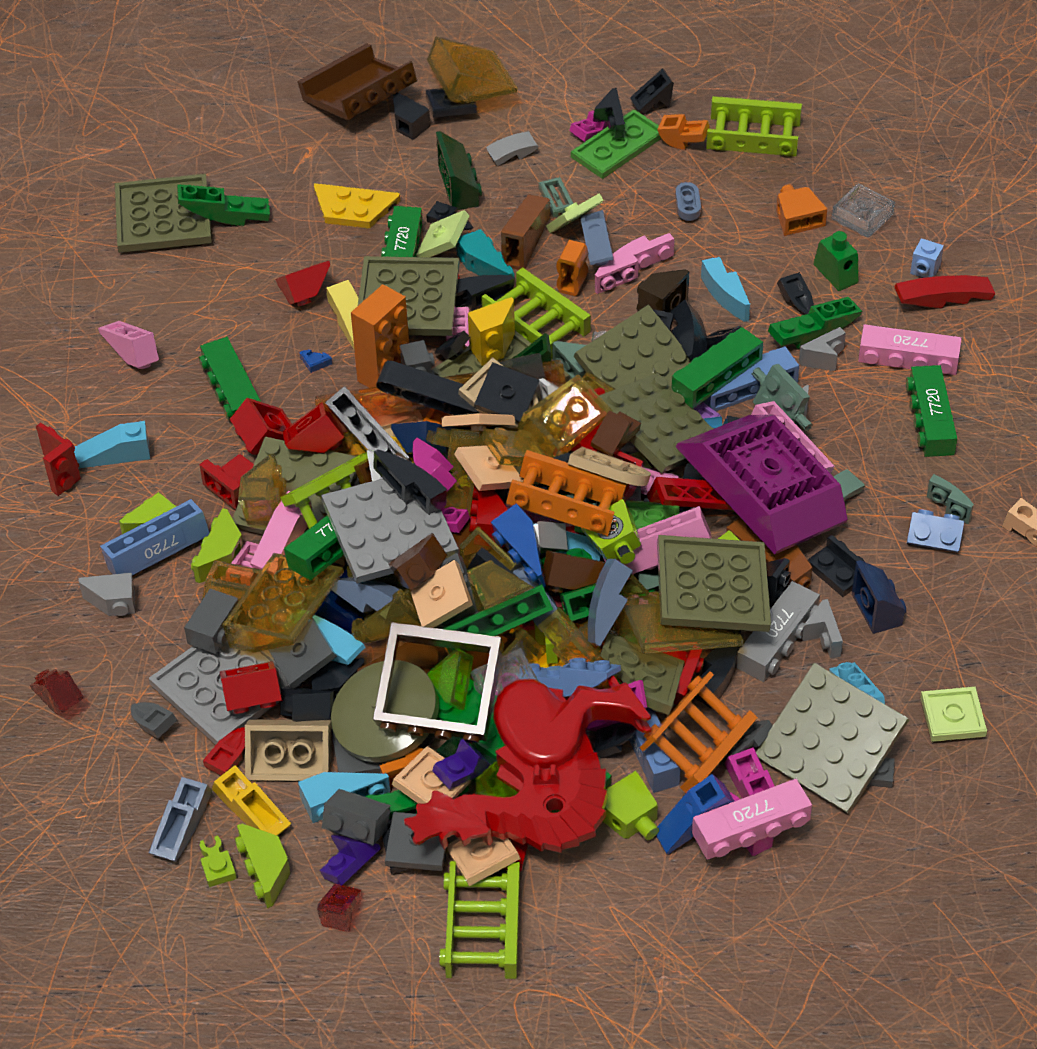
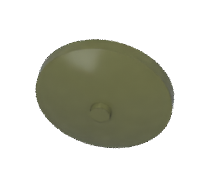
[331,660,439,762]

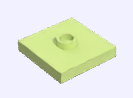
[546,193,603,233]
[416,210,470,257]
[920,687,987,742]

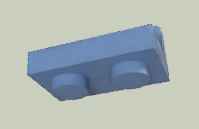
[907,509,964,553]

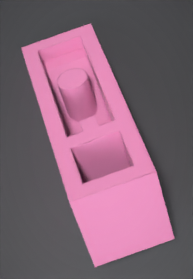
[98,321,159,369]
[250,491,313,576]

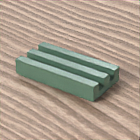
[538,177,573,218]

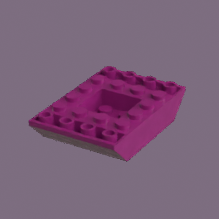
[676,415,848,554]

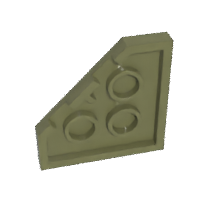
[600,632,684,715]

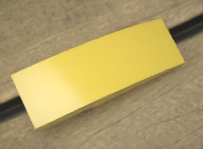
[326,280,359,349]

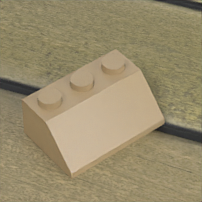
[245,720,332,781]

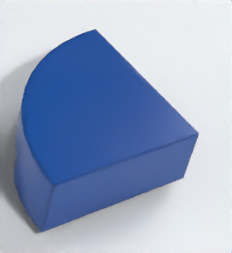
[299,350,332,373]

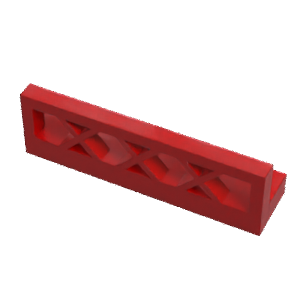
[647,477,733,510]

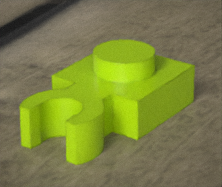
[200,836,236,887]

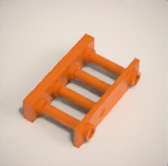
[506,450,627,536]
[639,671,758,793]

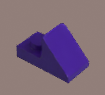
[432,739,493,790]
[319,835,381,886]

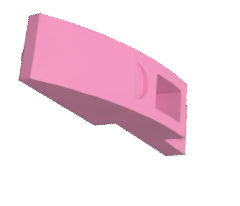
[595,233,674,294]

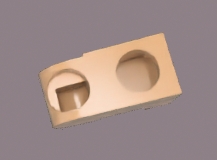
[1002,498,1037,546]

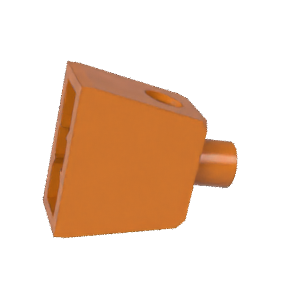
[776,184,827,236]

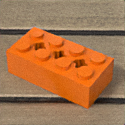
[351,284,409,390]

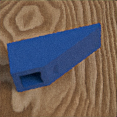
[491,503,546,587]
[656,774,735,854]

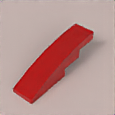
[894,275,996,309]

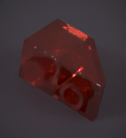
[29,669,84,713]

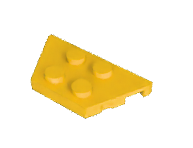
[314,183,401,229]

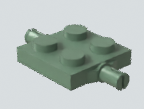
[752,364,813,431]

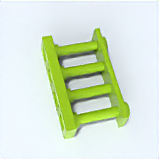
[706,96,802,156]
[482,268,591,360]
[280,450,374,529]
[440,861,520,979]

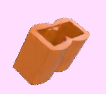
[556,240,588,296]

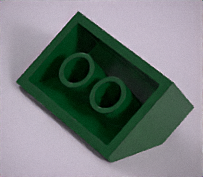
[436,131,482,210]

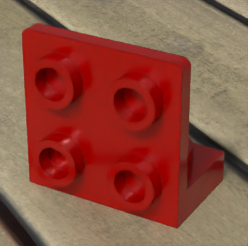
[199,454,254,510]

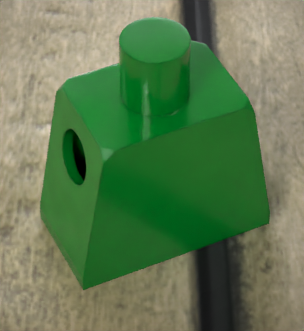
[813,231,859,292]
[559,583,596,622]

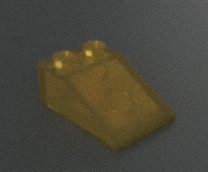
[517,374,613,458]

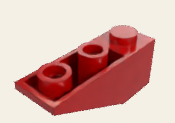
[469,483,508,547]

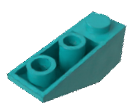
[456,229,515,278]

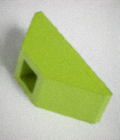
[191,508,243,583]
[234,824,290,908]

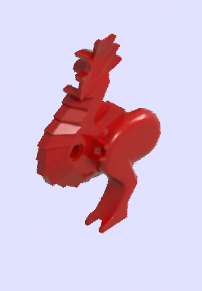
[404,675,652,853]

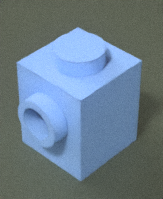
[910,238,944,278]

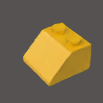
[468,297,515,366]

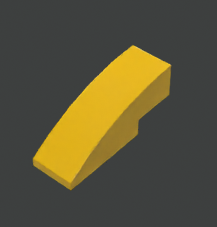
[212,765,291,836]

